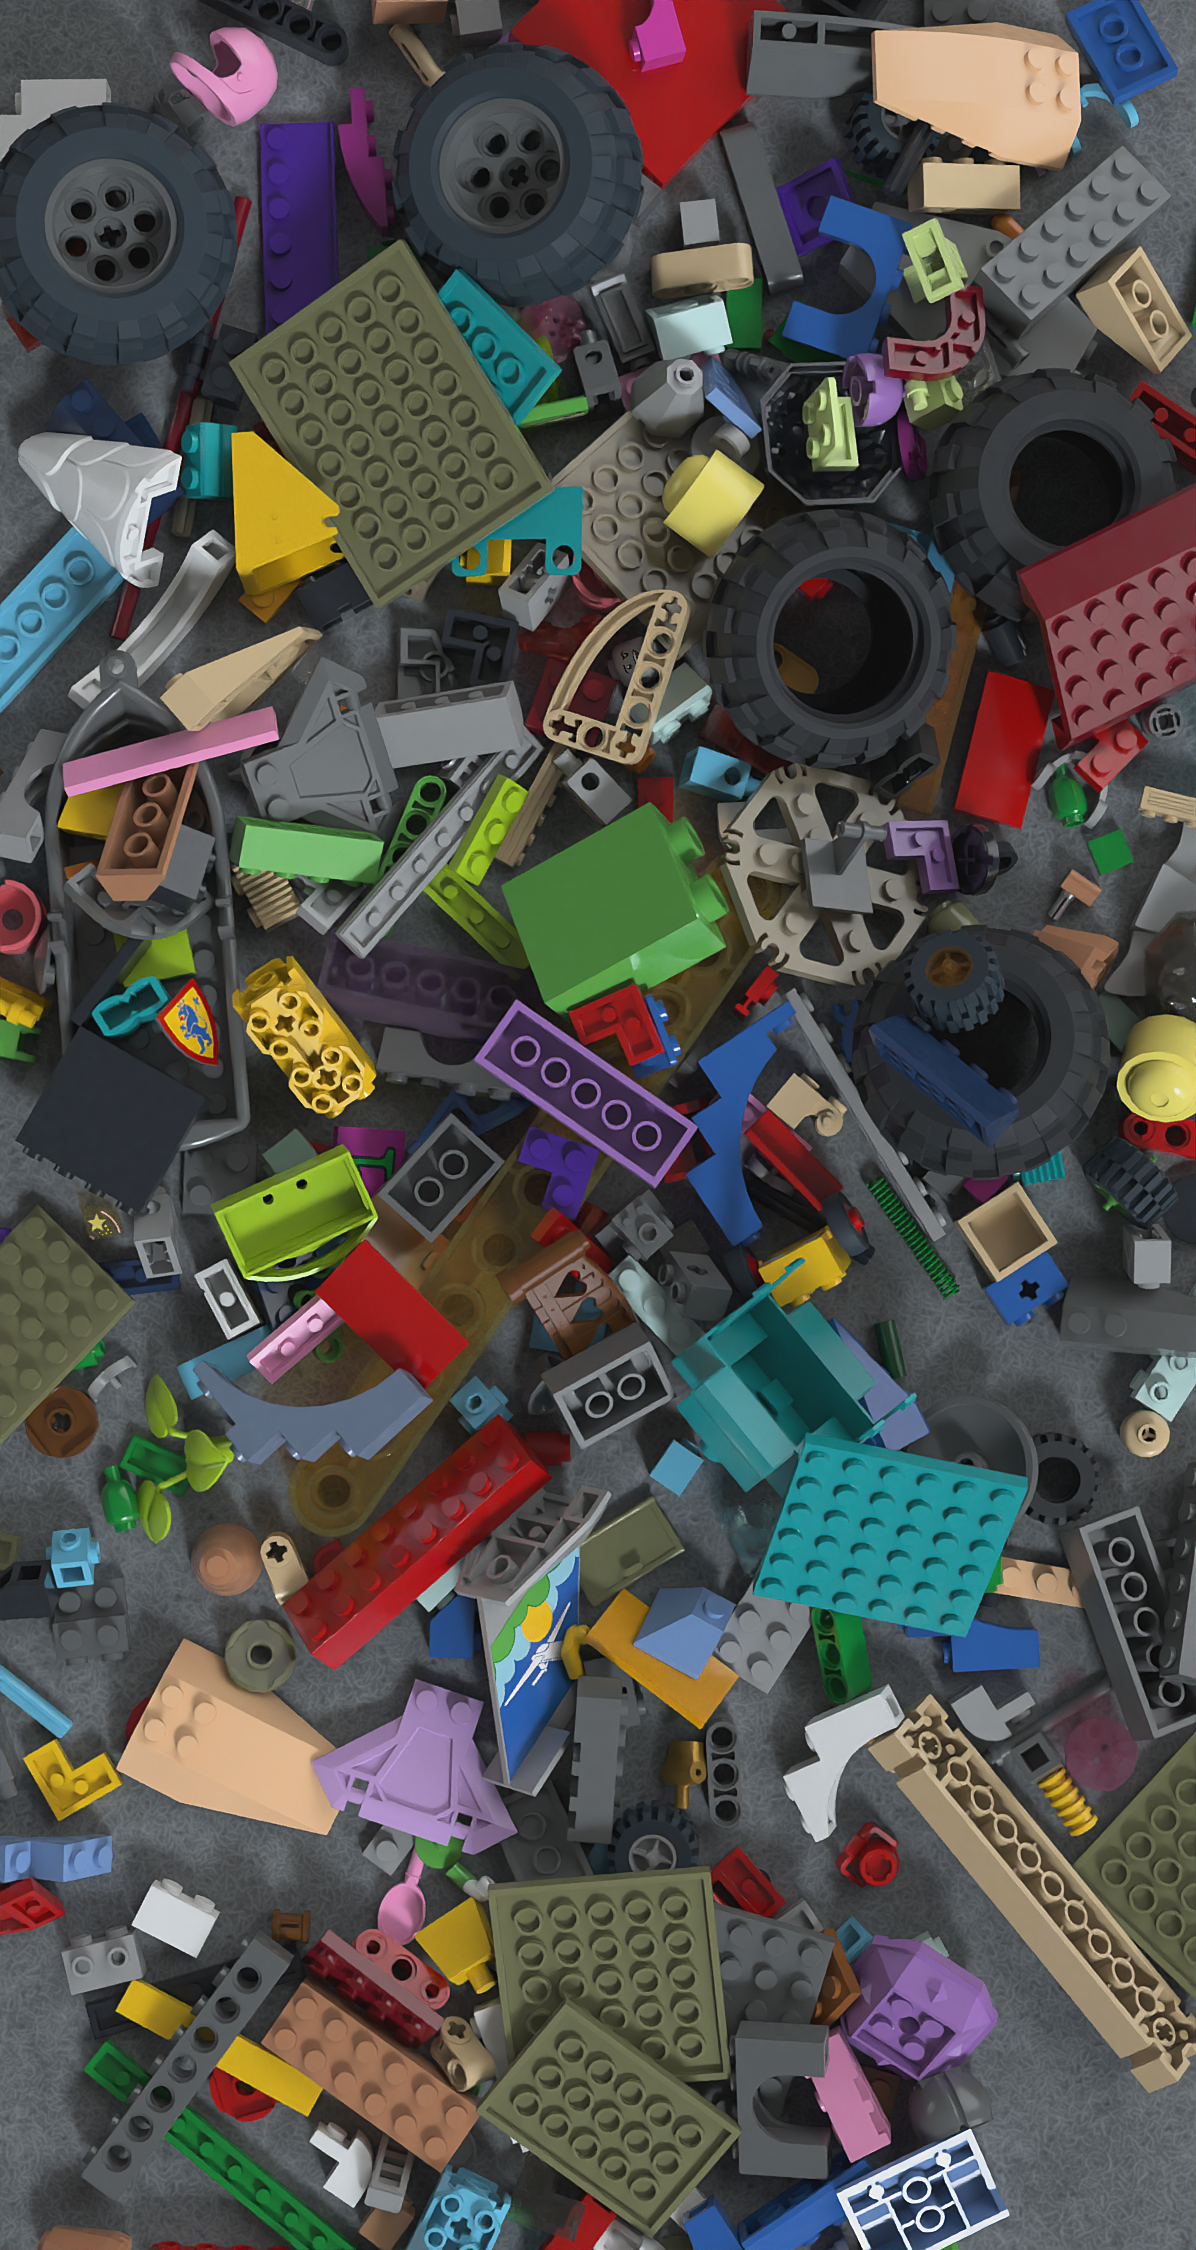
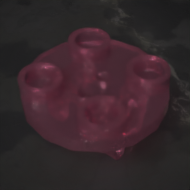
[519,295,587,363]
[1064,1717,1138,1791]

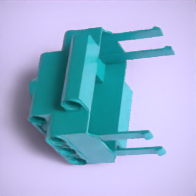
[671,1258,917,1500]

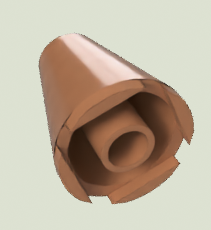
[191,1523,263,1596]

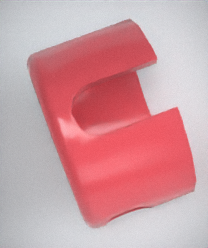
[0,880,48,955]

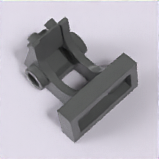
[590,1185,674,1262]

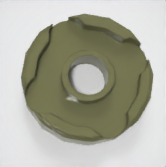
[224,1619,297,1693]

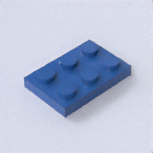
[1065,0,1178,106]

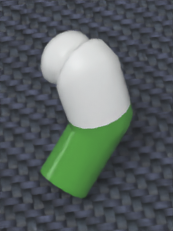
[445,1860,496,1902]

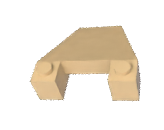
[160,626,323,732]

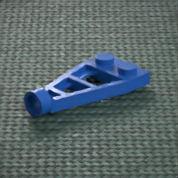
[405,1087,533,1155]

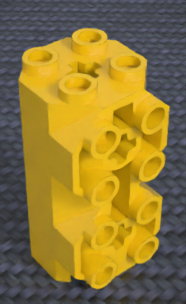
[232,956,376,1119]

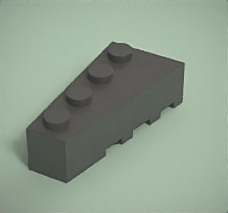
[567,1676,629,1844]

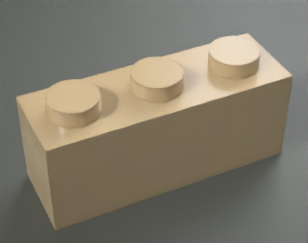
[908,157,1021,215]

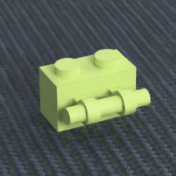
[903,339,963,432]

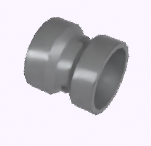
[1139,703,1184,740]

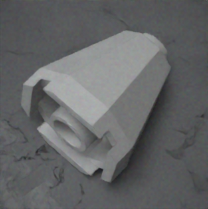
[631,359,704,438]

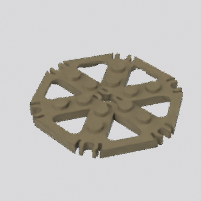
[719,763,928,989]

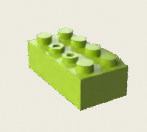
[210,1144,378,1282]

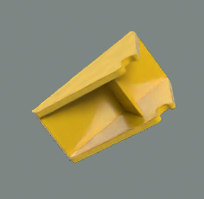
[231,431,346,596]

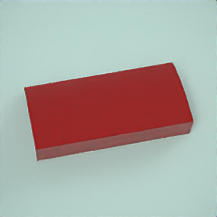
[952,671,1055,829]
[315,1239,471,1390]

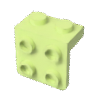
[802,377,859,471]

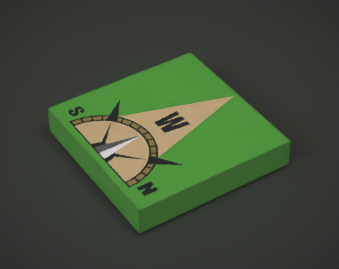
[518,396,588,433]

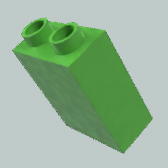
[501,802,729,1027]

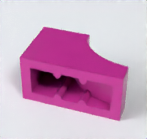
[628,0,686,72]

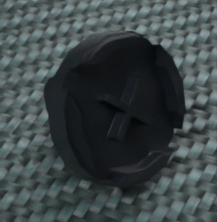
[951,824,1018,896]

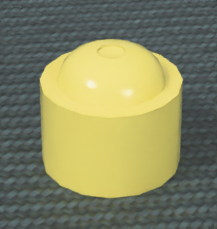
[662,449,765,559]
[1116,1014,1196,1122]

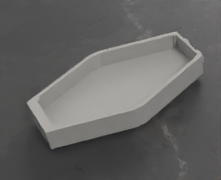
[838,202,1098,383]

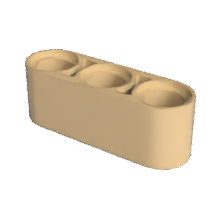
[650,243,754,299]

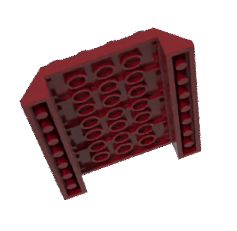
[1016,483,1196,751]

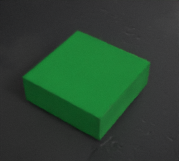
[1086,829,1134,876]

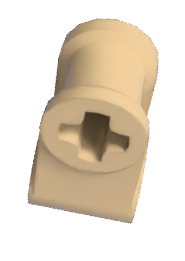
[260,1531,310,1605]
[430,2016,496,2092]

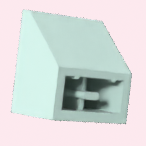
[630,663,712,744]

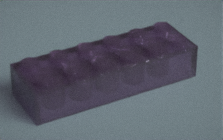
[317,927,541,1046]

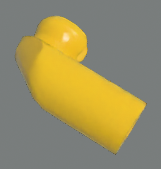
[560,1624,590,1679]

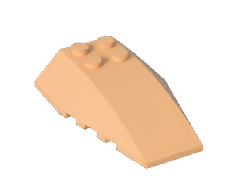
[871,22,1081,171]
[116,1638,356,1835]

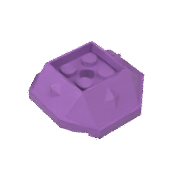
[840,1935,998,2081]

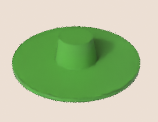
[415,1819,463,1868]

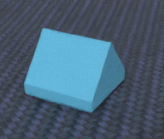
[836,1916,873,1964]

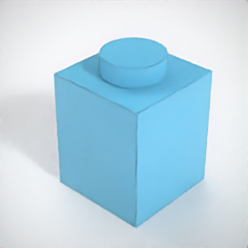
[649,1437,704,1496]

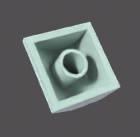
[645,293,733,361]

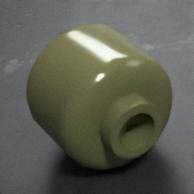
[927,900,980,935]

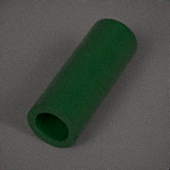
[874,1319,907,1379]

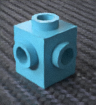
[449,1375,514,1436]
[46,1527,101,1588]

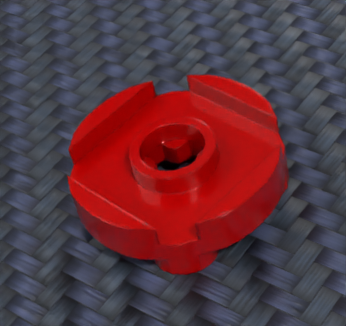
[210,2066,278,2122]

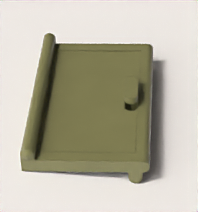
[579,1495,685,1608]

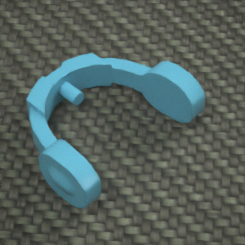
[1069,83,1139,158]

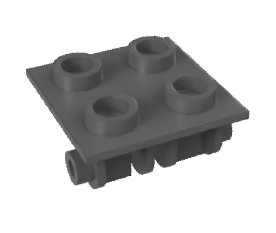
[720,348,789,419]

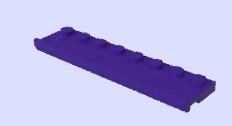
[260,120,339,336]

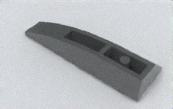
[745,10,917,100]

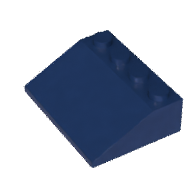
[869,1012,1019,1149]

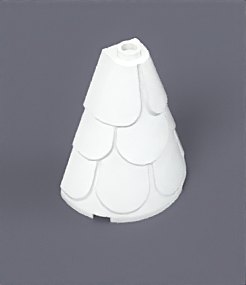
[18,432,182,588]

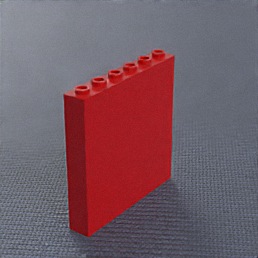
[508,0,789,191]

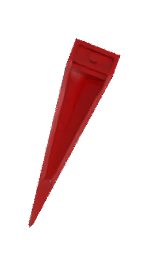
[0,1877,65,1935]

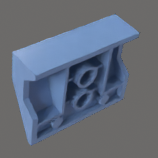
[835,2126,1009,2250]

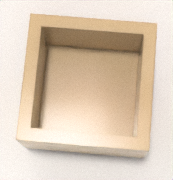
[953,1182,1058,1282]

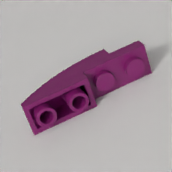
[338,88,396,237]

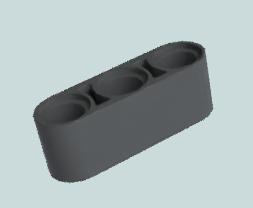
[705,1717,742,1828]

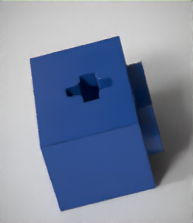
[981,1251,1069,1327]

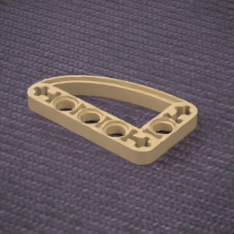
[543,589,691,765]

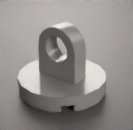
[689,415,760,475]

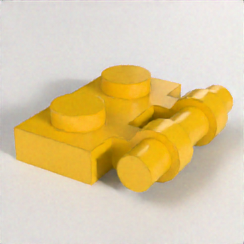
[0,977,54,1028]

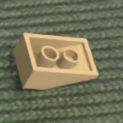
[1075,246,1192,374]

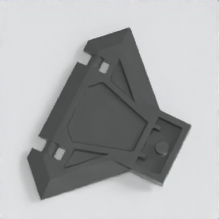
[239,656,405,855]

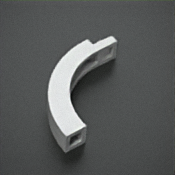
[68,529,236,710]

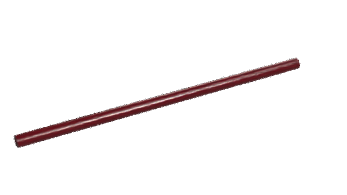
[109,196,252,641]

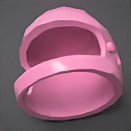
[169,27,278,127]

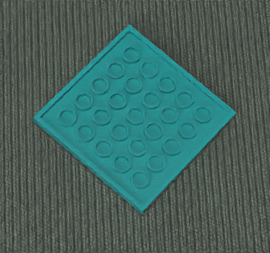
[752,1432,1028,1638]

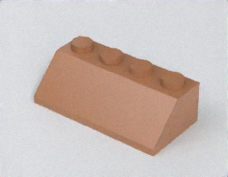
[95,761,200,901]

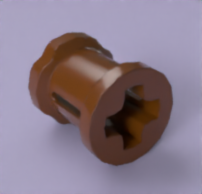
[272,1909,311,1944]

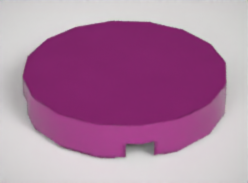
[897,409,928,482]

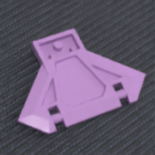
[311,1679,517,1855]

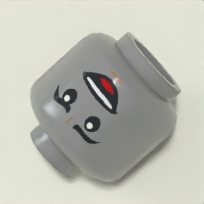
[608,637,660,688]

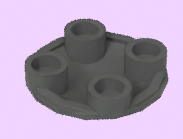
[33,924,56,995]

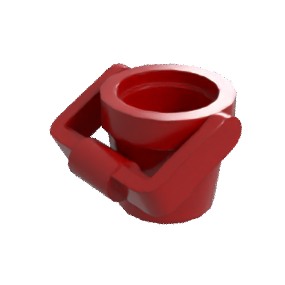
[835,1822,900,1889]

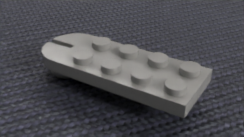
[711,1573,813,1694]

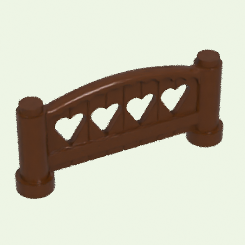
[494,1229,669,1379]

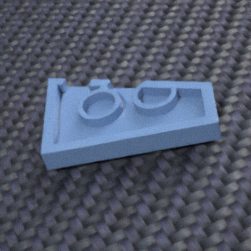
[701,356,762,439]

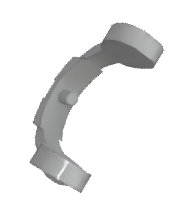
[1030,751,1108,829]

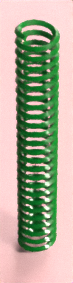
[865,1176,960,1300]

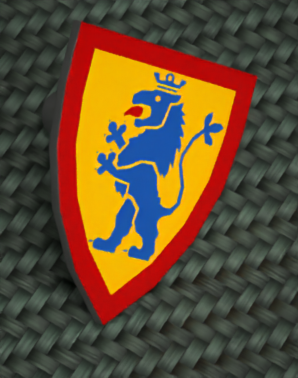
[152,978,219,1066]

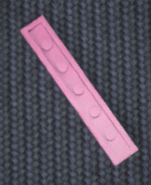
[63,706,279,797]

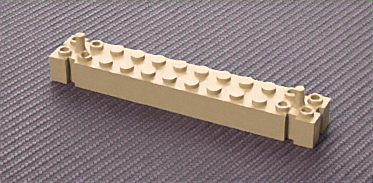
[868,1694,1196,2093]

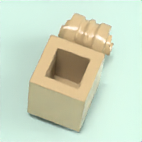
[766,1073,847,1137]

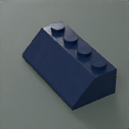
[45,378,186,528]

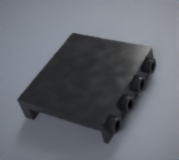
[15,1026,213,1216]

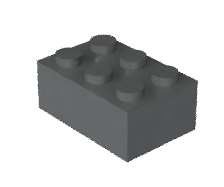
[376,1112,505,1243]
[540,1322,677,1450]

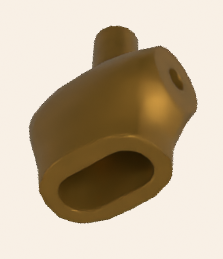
[660,1741,707,1809]

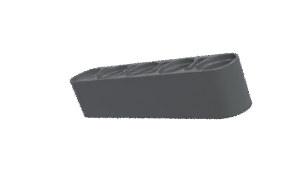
[718,121,804,296]

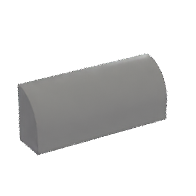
[375,681,524,768]

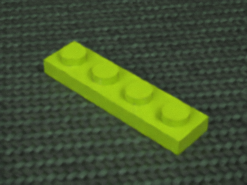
[423,863,530,980]

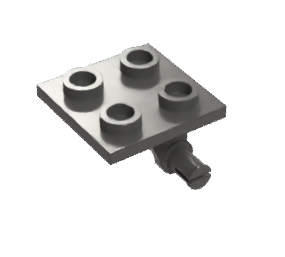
[800,820,887,915]

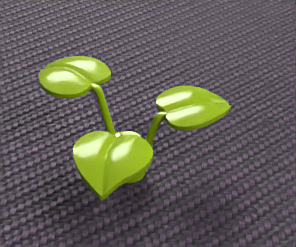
[137,1374,234,1543]

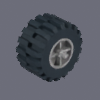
[607,1800,700,1874]

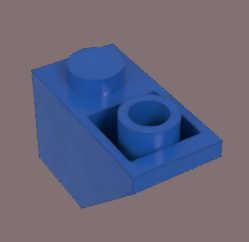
[429,1594,482,1659]

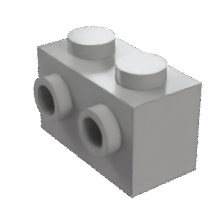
[61,1925,147,1995]

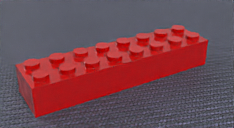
[282,1414,552,1670]

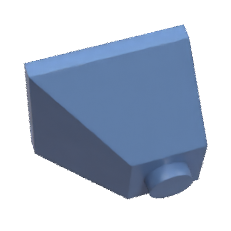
[632,1587,736,1680]

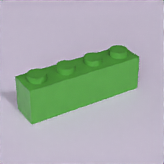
[229,816,384,887]

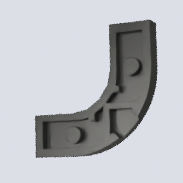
[63,863,215,940]

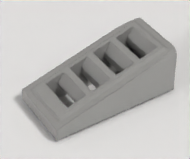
[364,2132,415,2213]

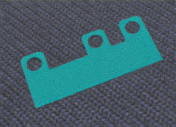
[452,487,583,577]

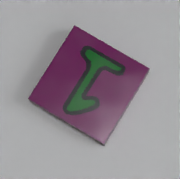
[332,1125,406,1199]

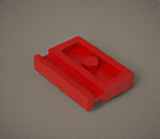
[732,966,779,1021]

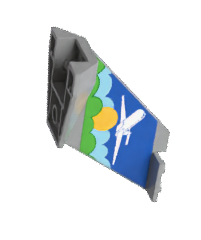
[454,1485,612,1797]

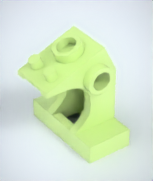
[902,218,968,304]

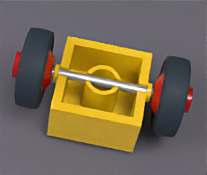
[724,1191,869,1308]

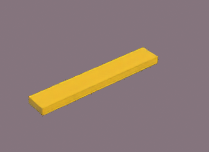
[116,1979,323,2117]

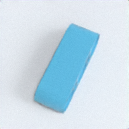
[176,1325,270,1400]

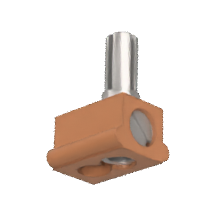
[1048,869,1102,920]

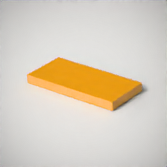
[584,1588,739,1729]

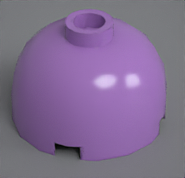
[842,353,906,427]

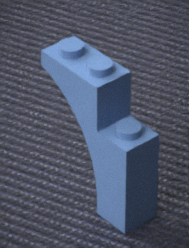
[0,1834,113,1883]

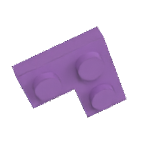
[881,820,960,894]

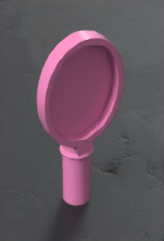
[378,1845,426,1946]

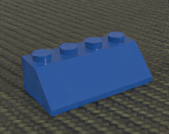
[738,2150,877,2250]

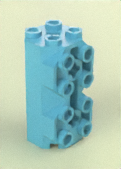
[404,2164,511,2250]

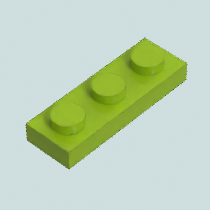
[447,774,529,886]

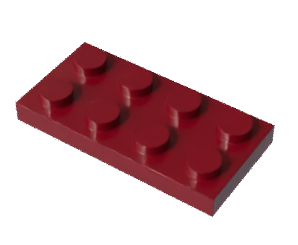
[301,1929,445,2050]

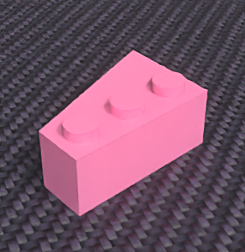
[805,2025,891,2163]

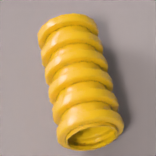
[1037,1767,1098,1836]

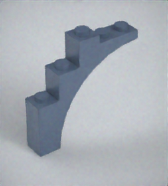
[192,1360,433,1465]

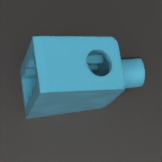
[677,746,763,803]

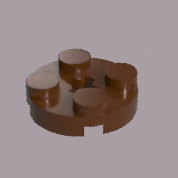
[25,1386,99,1458]

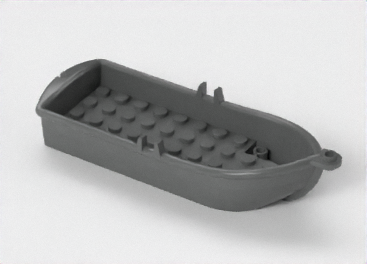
[44,650,250,1151]

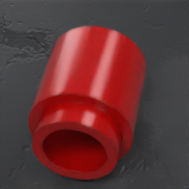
[525,1430,571,1467]

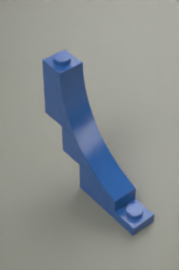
[685,1001,796,1247]

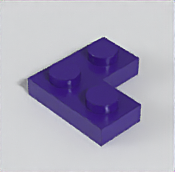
[518,1126,599,1220]

